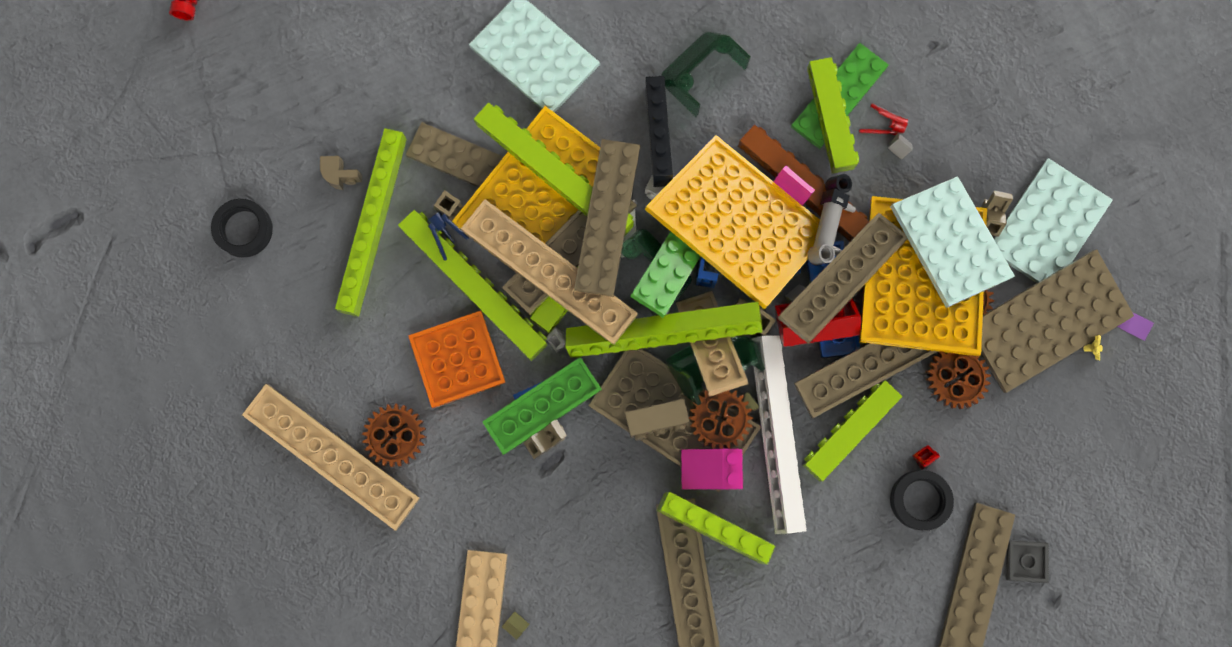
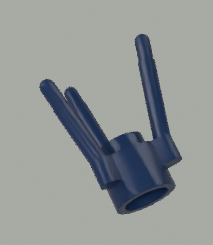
[428,212,469,261]

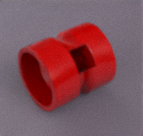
[169,0,198,21]

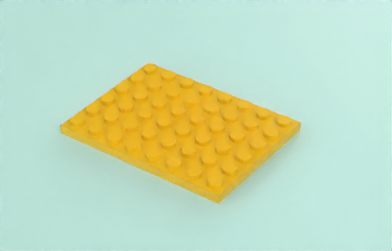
[452,106,600,273]
[645,135,820,309]
[860,196,987,356]

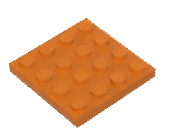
[408,310,506,408]

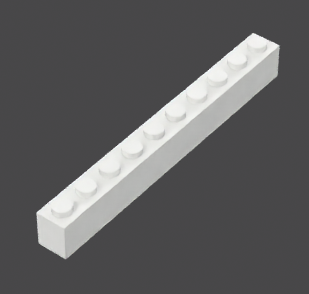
[750,336,806,534]

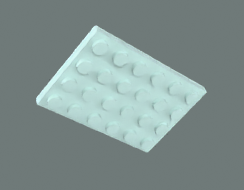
[469,0,600,113]
[993,158,1112,283]
[890,176,1015,308]

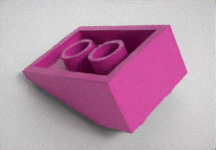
[681,449,743,489]

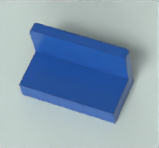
[696,257,718,288]

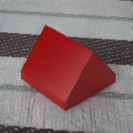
[912,445,940,470]

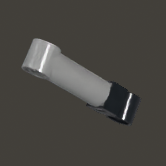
[808,174,856,265]

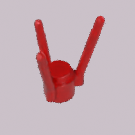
[859,104,908,136]

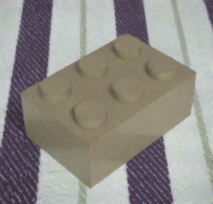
[625,399,689,441]

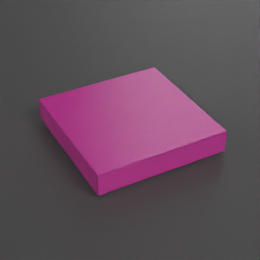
[774,166,815,206]

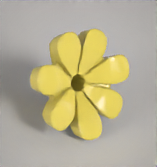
[1083,335,1103,361]

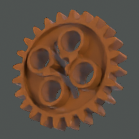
[926,352,991,409]
[689,390,753,449]
[362,404,427,467]

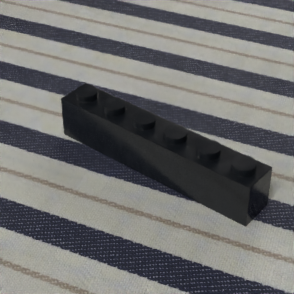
[645,76,673,187]

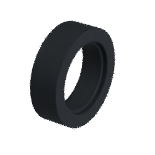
[211,198,273,258]
[890,470,954,530]

